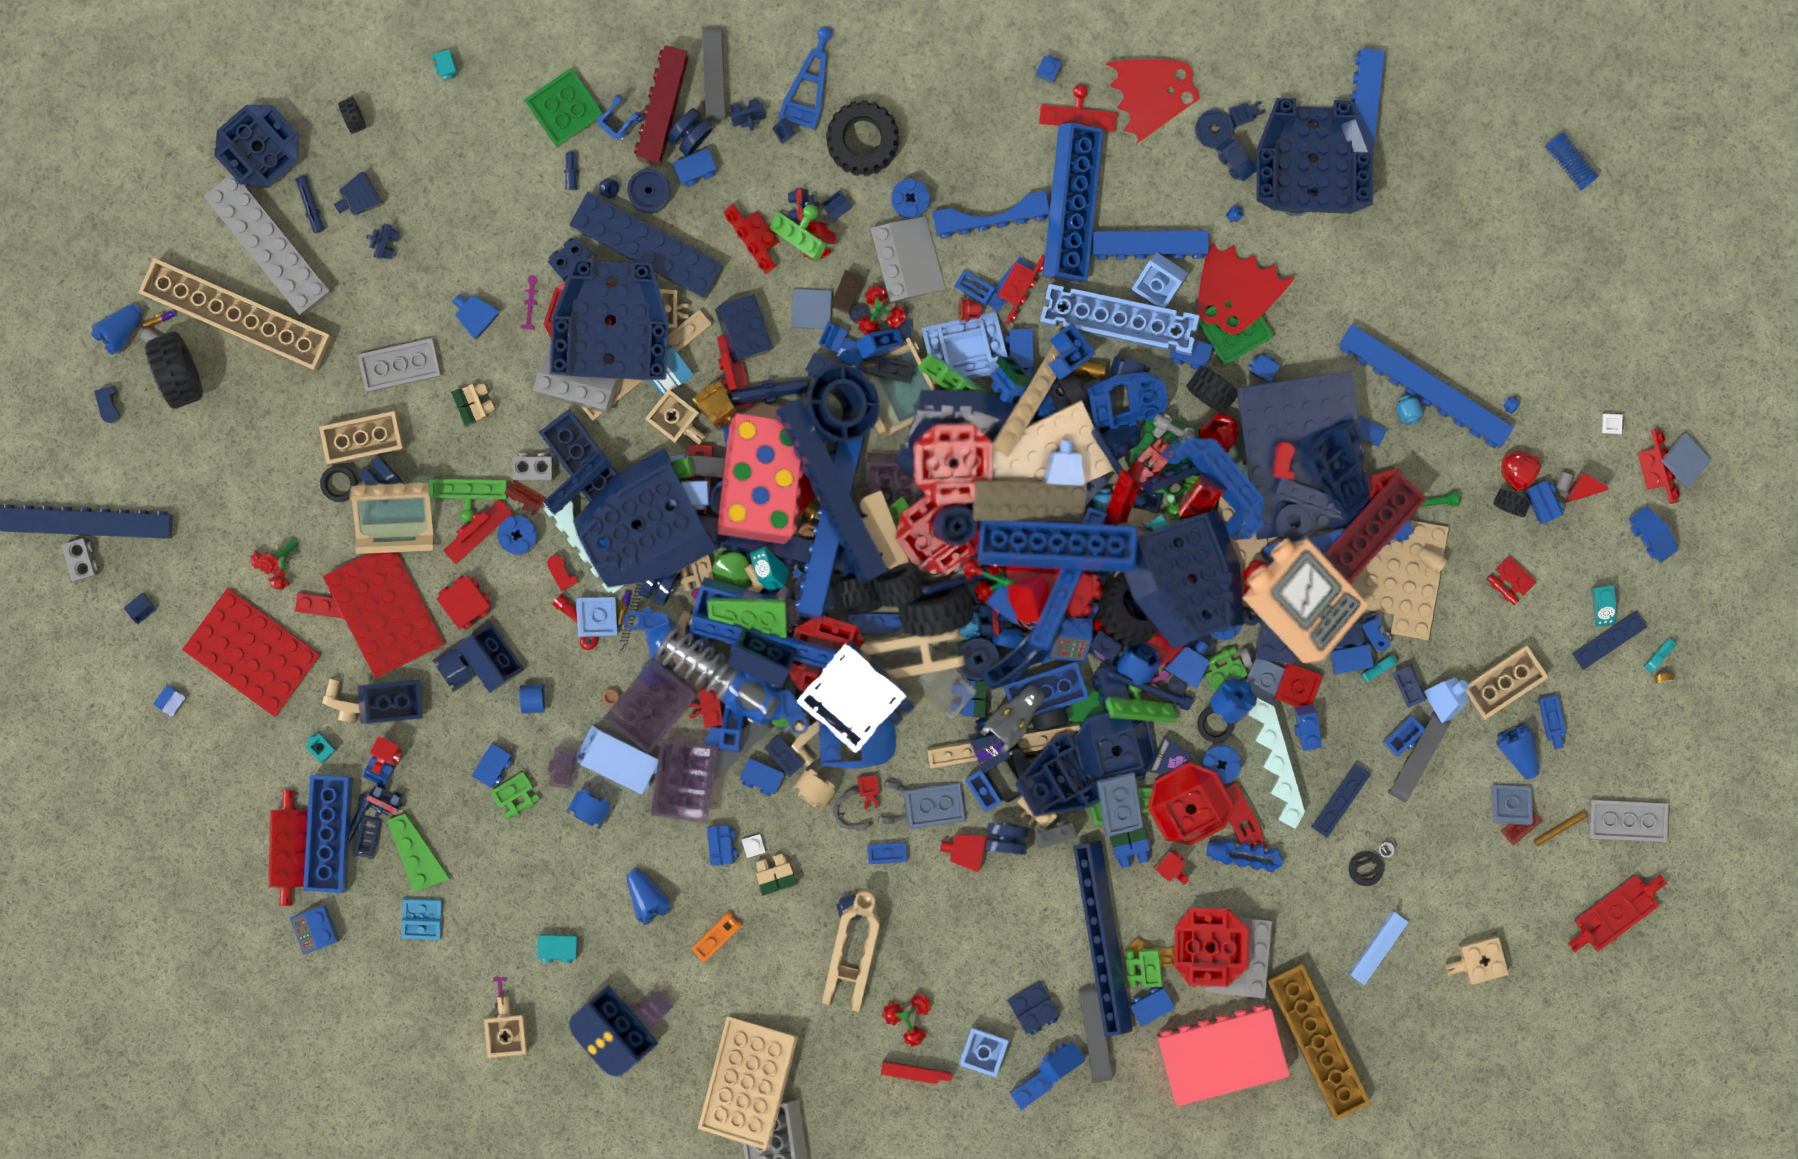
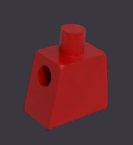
[940,834,986,872]

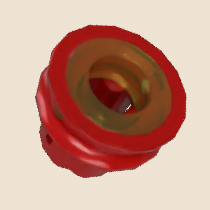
[958,297,981,322]

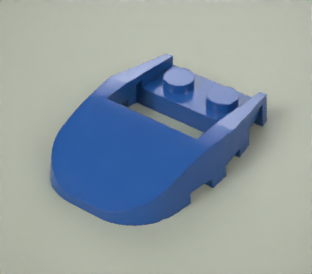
[1087,372,1168,430]
[819,718,896,769]

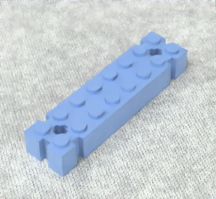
[1040,284,1200,356]

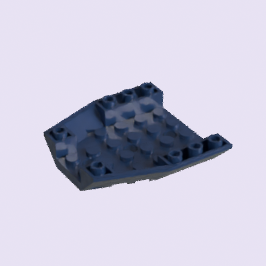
[1256,98,1373,214]
[550,259,669,380]
[895,390,1034,510]
[573,448,718,588]
[1123,511,1244,649]

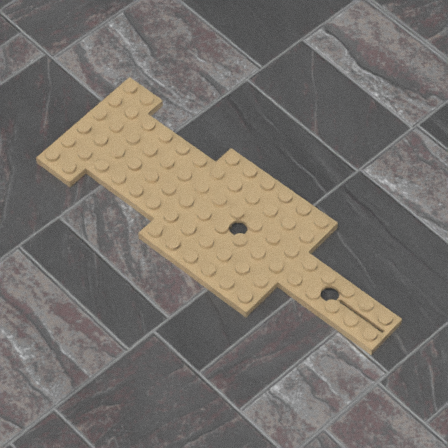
[1118,497,1449,641]

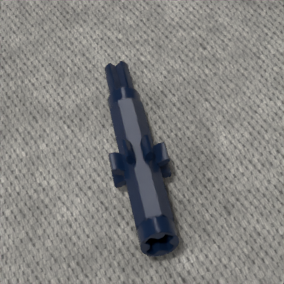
[727,378,808,405]

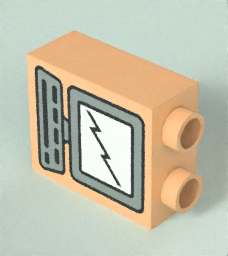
[1243,539,1368,663]

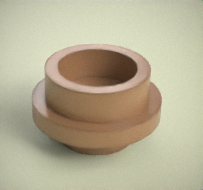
[798,522,816,540]
[602,688,621,707]

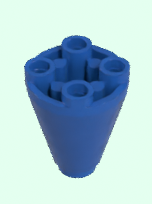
[90,304,144,355]
[1496,723,1540,779]
[626,869,672,925]

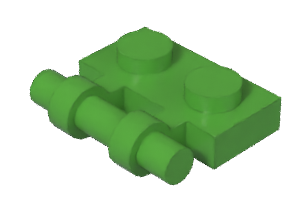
[1205,646,1248,692]
[490,772,540,819]
[1125,948,1163,988]

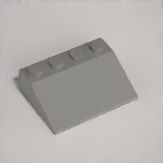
[870,216,946,304]
[533,344,620,414]
[1206,917,1272,998]
[743,1099,807,1159]

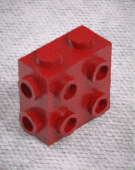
[1066,573,1105,618]
[436,575,492,630]

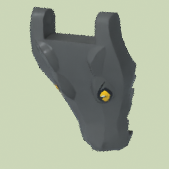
[980,685,1044,754]

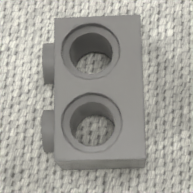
[513,453,553,481]
[61,538,99,582]

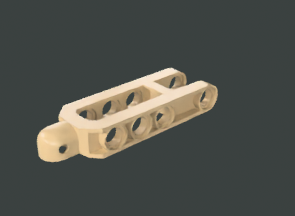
[860,630,966,679]
[821,889,880,1012]

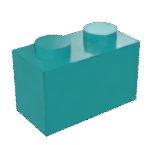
[537,934,578,963]

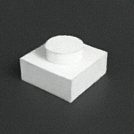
[1601,414,1623,434]
[742,834,766,858]

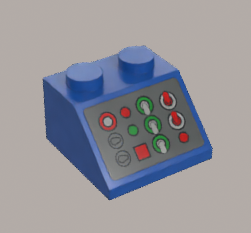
[1048,617,1092,662]
[290,905,340,955]

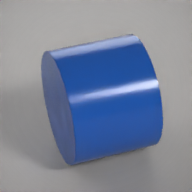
[520,684,545,714]

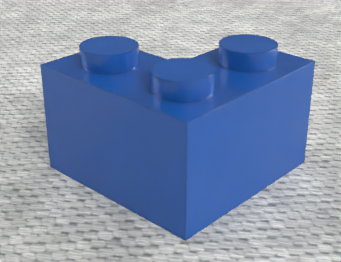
[1048,323,1096,380]
[1629,506,1679,563]

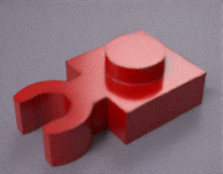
[858,775,879,810]

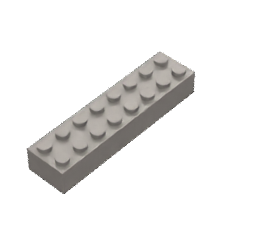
[204,174,332,317]

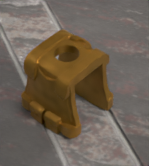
[692,381,739,431]

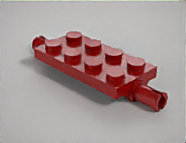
[268,790,308,906]
[1568,874,1668,953]

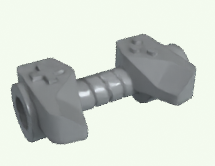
[1152,414,1195,441]

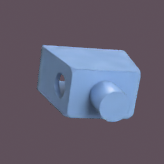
[1044,440,1084,485]
[1423,677,1469,723]

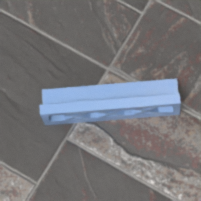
[1348,911,1408,985]

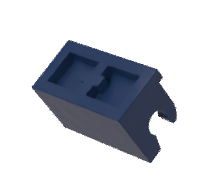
[1392,664,1427,708]
[764,735,804,777]

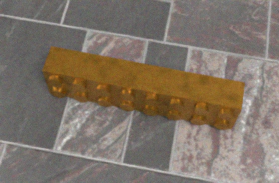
[1267,963,1371,1121]

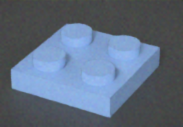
[576,597,617,637]

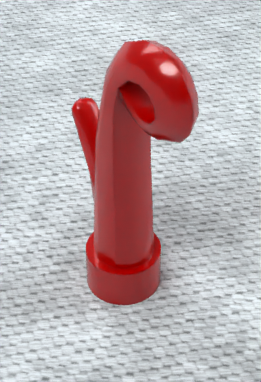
[552,594,598,650]

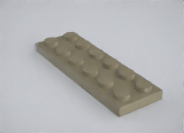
[973,480,1087,522]

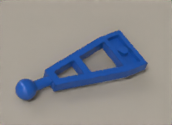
[778,26,832,130]

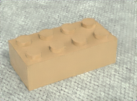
[319,411,405,466]
[1466,645,1549,720]

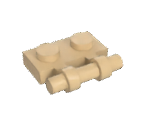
[679,555,714,592]

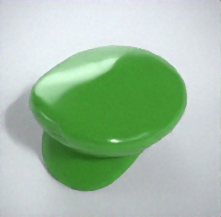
[712,549,751,589]

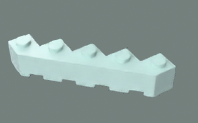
[1247,698,1305,829]

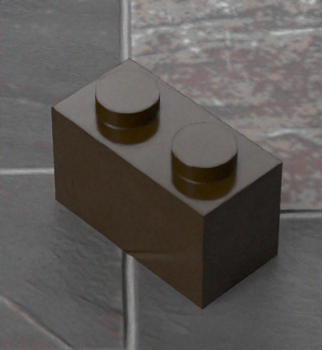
[831,270,863,314]

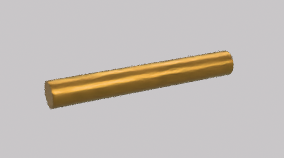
[1534,811,1587,847]

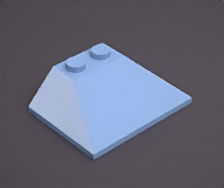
[922,312,1007,379]

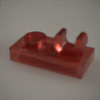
[504,480,547,515]
[1501,809,1543,846]

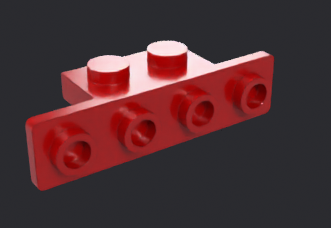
[723,204,779,274]
[997,255,1045,325]
[717,335,753,411]
[1638,428,1680,504]
[1103,470,1138,526]
[444,500,512,564]

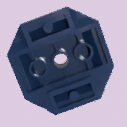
[214,105,299,188]
[1072,711,1156,782]

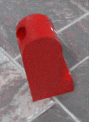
[1272,441,1295,479]
[547,555,579,591]

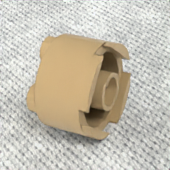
[791,769,836,811]

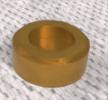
[1654,672,1674,684]

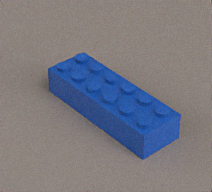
[304,775,353,893]

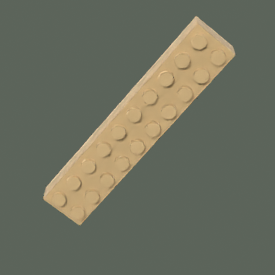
[138,258,333,372]

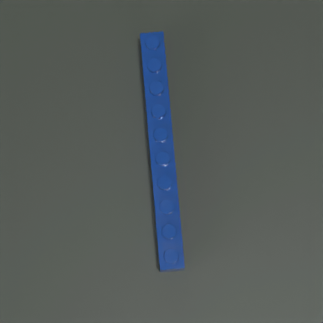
[1338,324,1514,449]
[796,436,865,620]

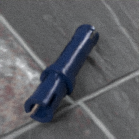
[295,176,325,234]

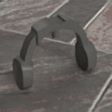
[878,782,907,824]
[833,788,872,831]

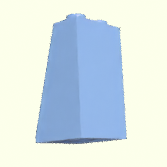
[575,725,660,794]

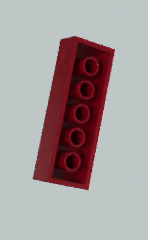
[634,45,689,167]
[1322,472,1427,585]

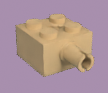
[645,389,706,445]
[1445,936,1509,985]
[484,996,528,1058]

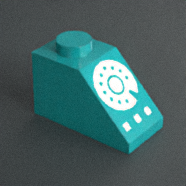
[750,547,789,592]
[1591,586,1616,627]

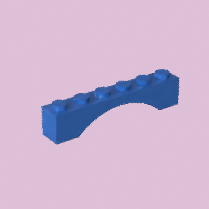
[932,191,1050,238]
[719,644,744,753]

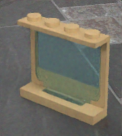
[853,338,937,439]
[350,482,434,554]

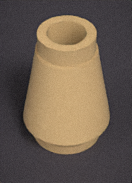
[1418,548,1448,573]

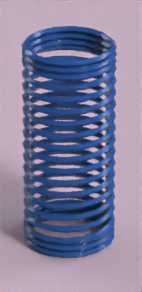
[1545,132,1599,191]

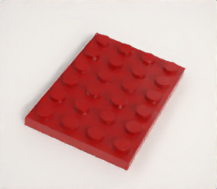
[322,552,444,679]
[182,588,321,717]

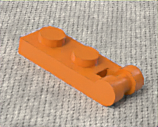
[691,911,743,963]

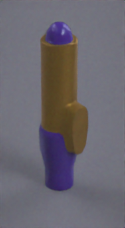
[140,310,176,329]
[617,591,631,628]

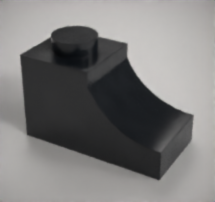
[1011,743,1037,779]

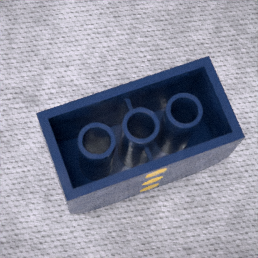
[569,984,659,1077]

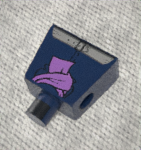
[1088,630,1122,667]
[1149,737,1190,775]

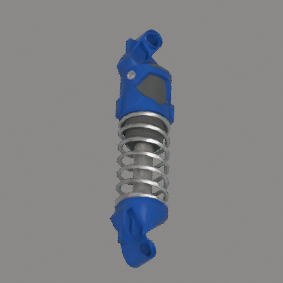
[623,607,809,734]

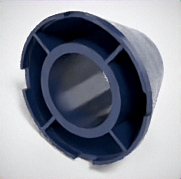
[806,365,880,442]

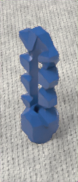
[1206,839,1283,873]

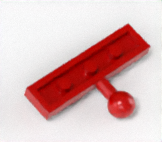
[1039,84,1117,132]
[295,592,344,619]

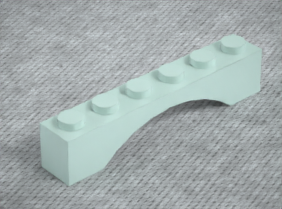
[543,501,626,594]

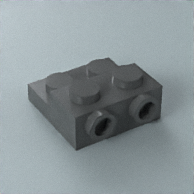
[1035,820,1077,849]

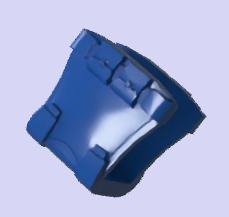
[598,94,645,140]

